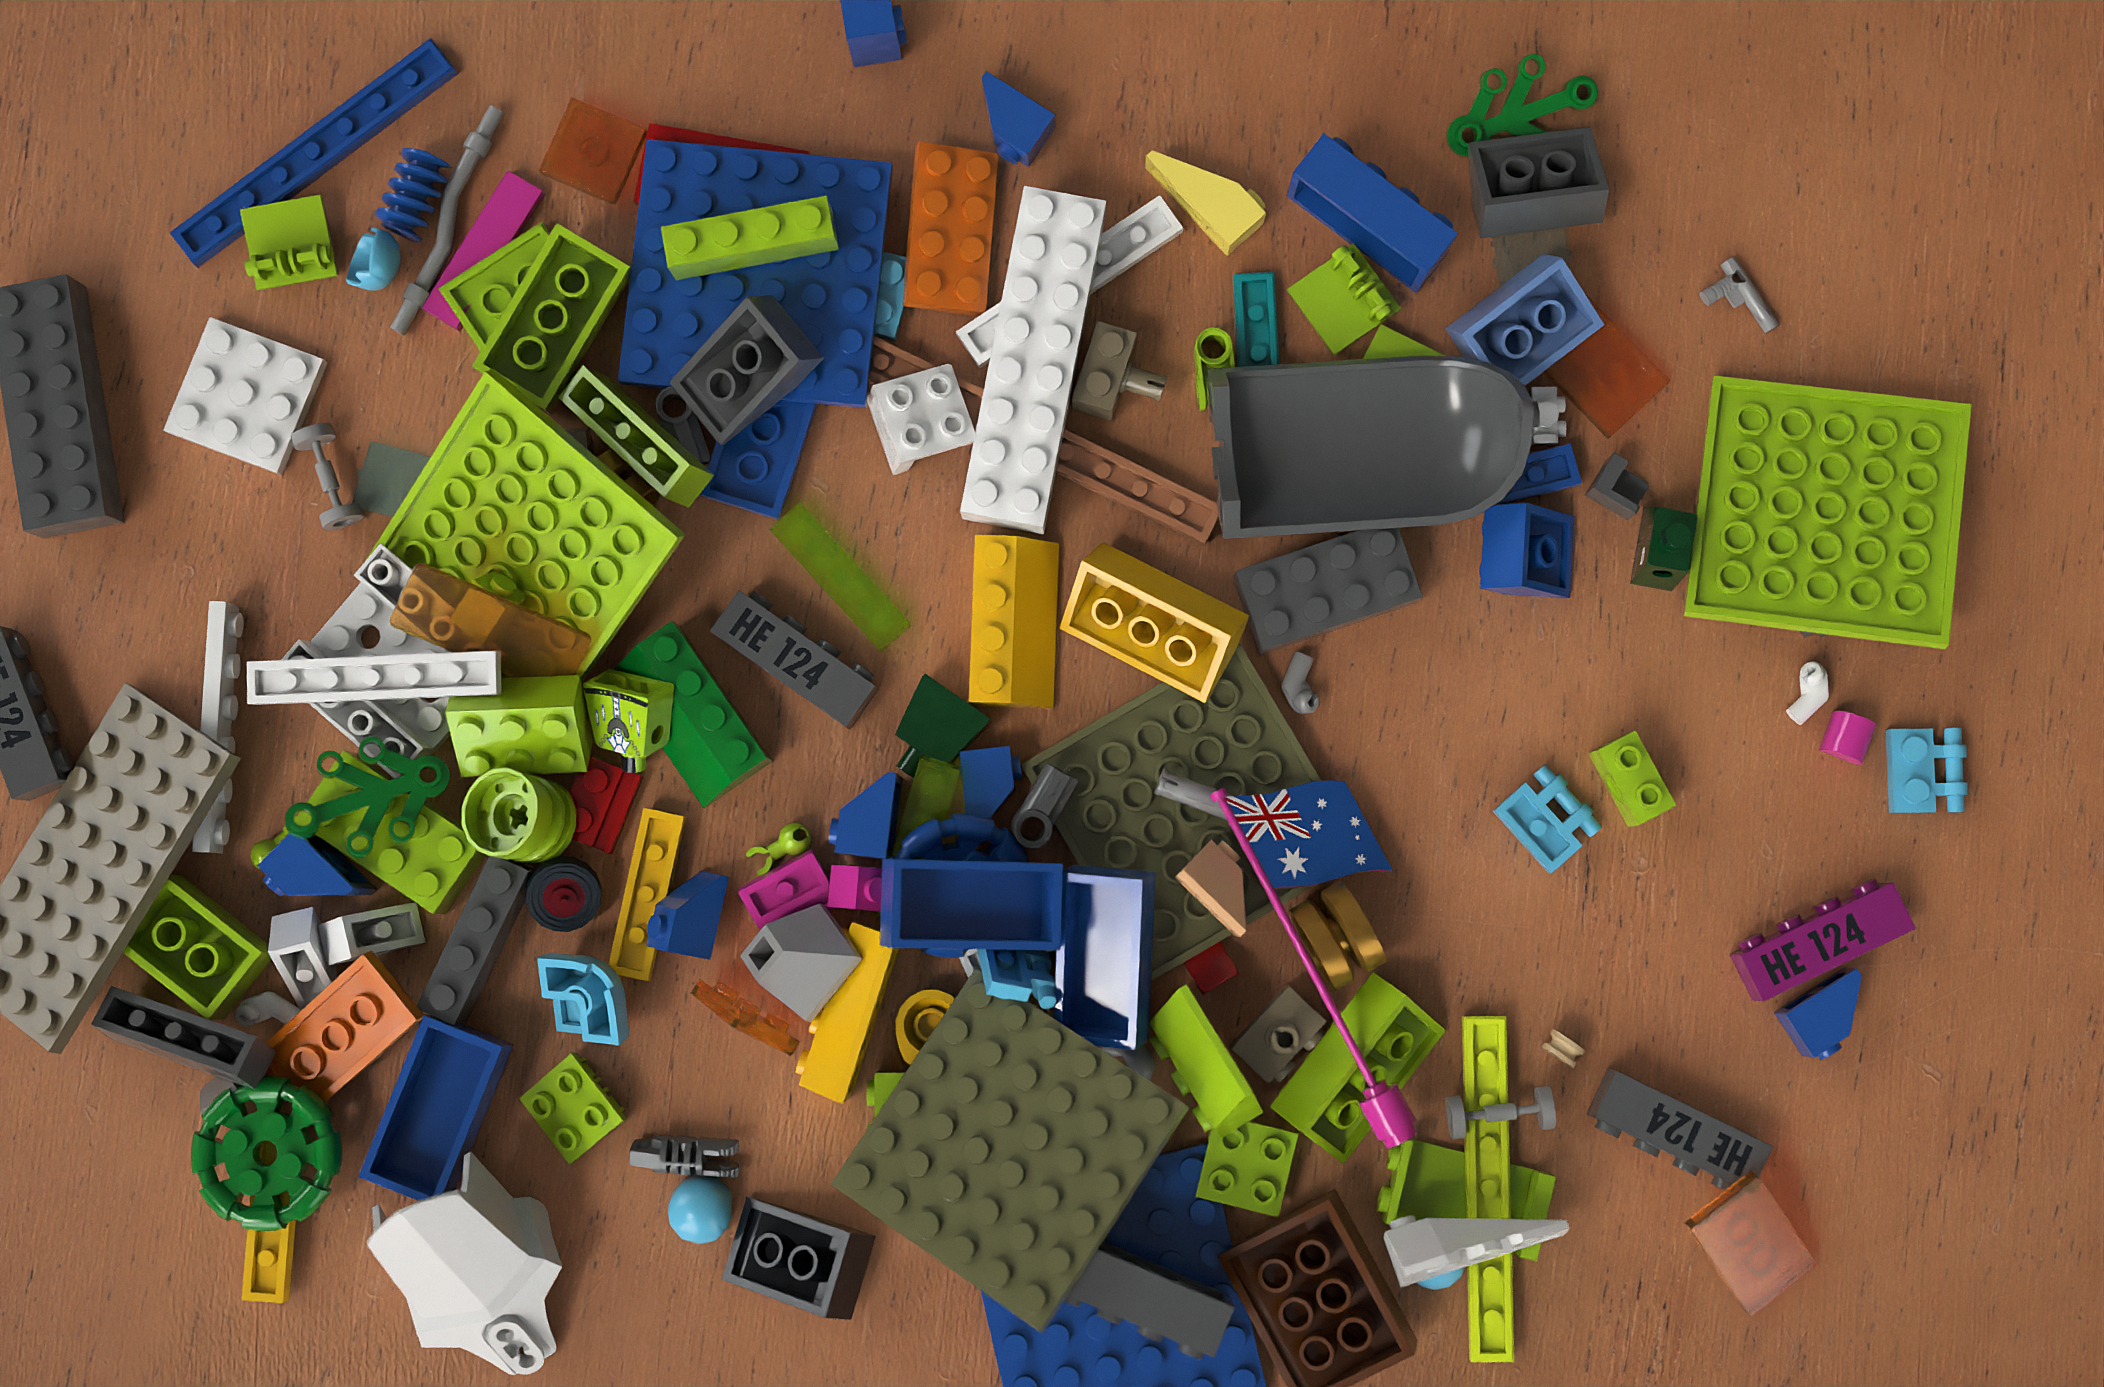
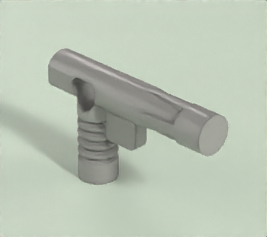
[1699,256,1780,334]

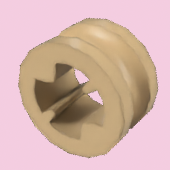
[1541,1029,1585,1069]

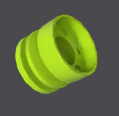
[462,768,576,865]

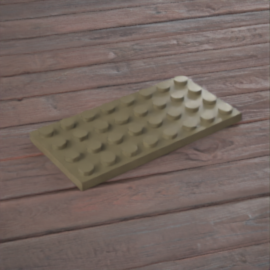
[0,683,241,1054]

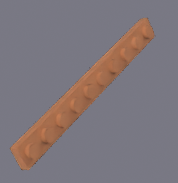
[869,336,1219,546]

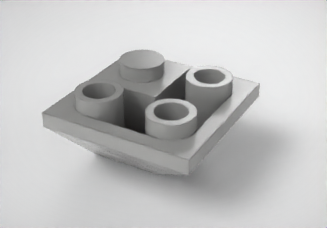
[740,903,863,1022]

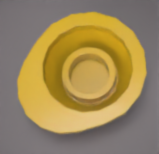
[895,989,955,1065]

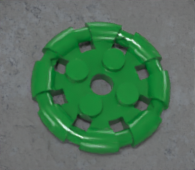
[190,1075,342,1231]

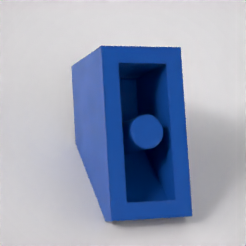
[982,71,1055,167]
[959,746,1022,819]
[646,871,729,960]
[1774,968,1862,1060]

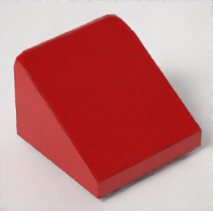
[1184,941,1239,995]

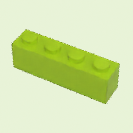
[661,195,839,280]
[558,365,714,508]

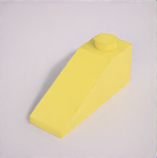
[1145,150,1266,256]

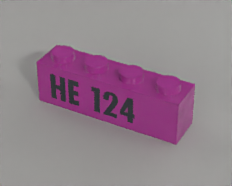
[1729,879,1916,1002]

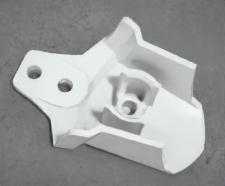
[367,1151,562,1375]

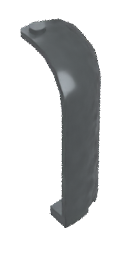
[1208,356,1540,539]

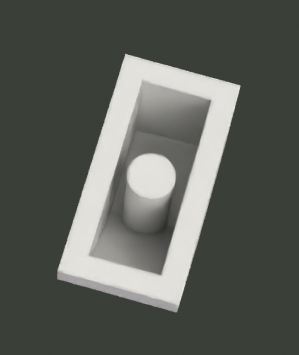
[318,902,425,966]
[268,907,337,1009]

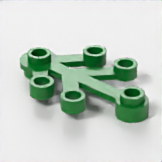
[1446,54,1598,157]
[285,737,450,858]

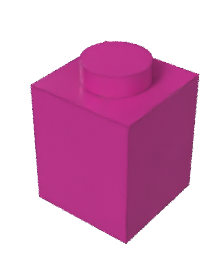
[827,865,882,911]

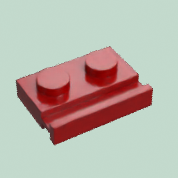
[570,756,644,854]

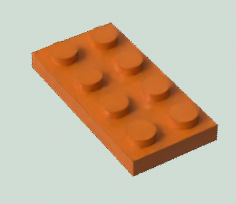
[902,141,999,316]
[266,950,424,1106]

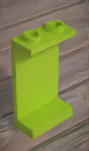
[1376,1138,1556,1262]

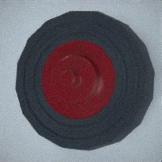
[525,856,602,932]

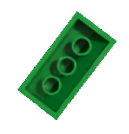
[613,621,773,808]

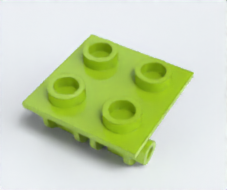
[240,195,338,291]
[1287,243,1401,356]
[519,1052,627,1165]
[1195,1121,1298,1217]

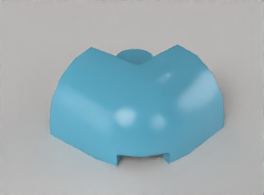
[537,953,630,1045]

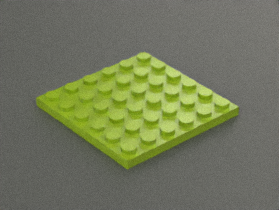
[366,369,686,682]
[1684,376,1972,649]

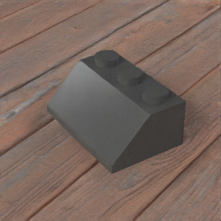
[1468,127,1609,238]

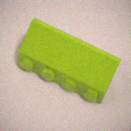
[1270,972,1446,1165]

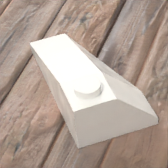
[1383,1215,1570,1288]

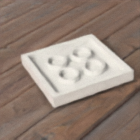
[163,317,328,476]

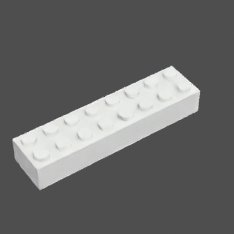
[960,186,1106,535]

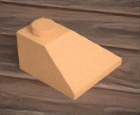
[1174,840,1246,937]

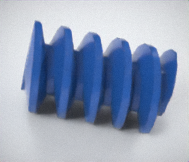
[375,148,452,243]

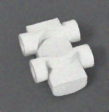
[1530,387,1566,446]

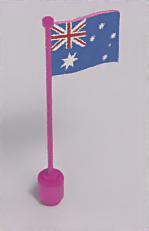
[1210,780,1418,1148]

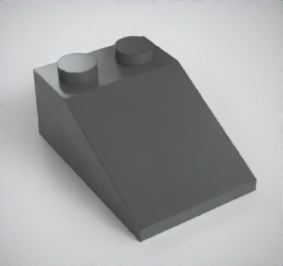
[670,295,824,445]

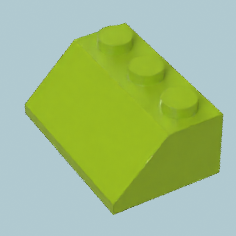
[1149,984,1263,1139]

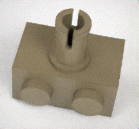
[1072,321,1168,421]
[1229,985,1327,1084]

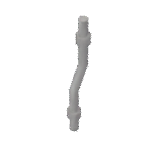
[390,105,504,335]

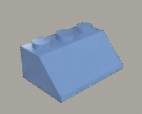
[1445,254,1605,386]

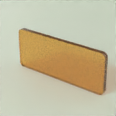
[390,563,591,678]

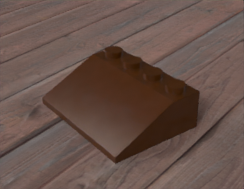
[1217,1189,1418,1387]

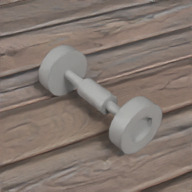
[291,423,364,530]
[1445,1086,1556,1139]

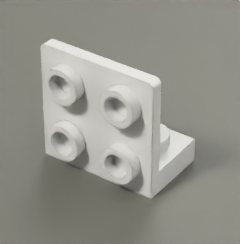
[867,364,975,475]

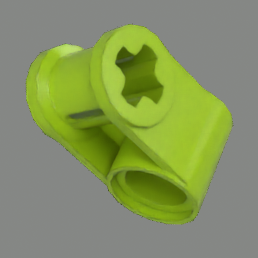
[1193,327,1235,411]

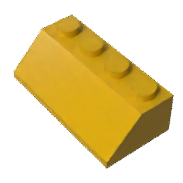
[969,535,1059,709]
[1059,542,1249,703]
[795,922,900,1104]

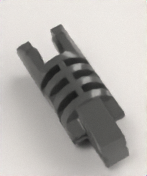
[629,1135,739,1178]

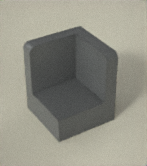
[1585,453,1649,521]

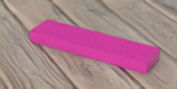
[422,170,545,332]

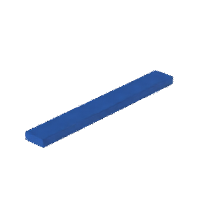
[170,38,458,268]

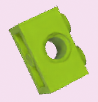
[1588,730,1677,827]

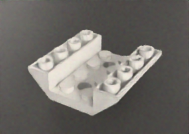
[281,544,508,778]

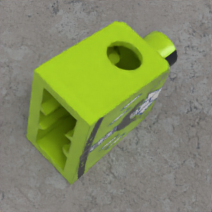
[583,669,674,773]

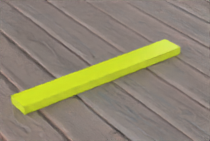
[1462,1016,1514,1362]

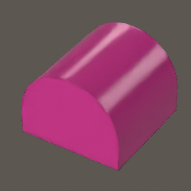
[1819,711,1876,765]

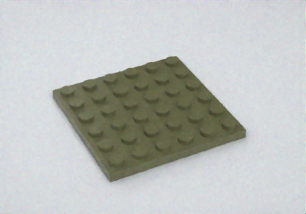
[1021,643,1322,981]
[831,968,1189,1333]

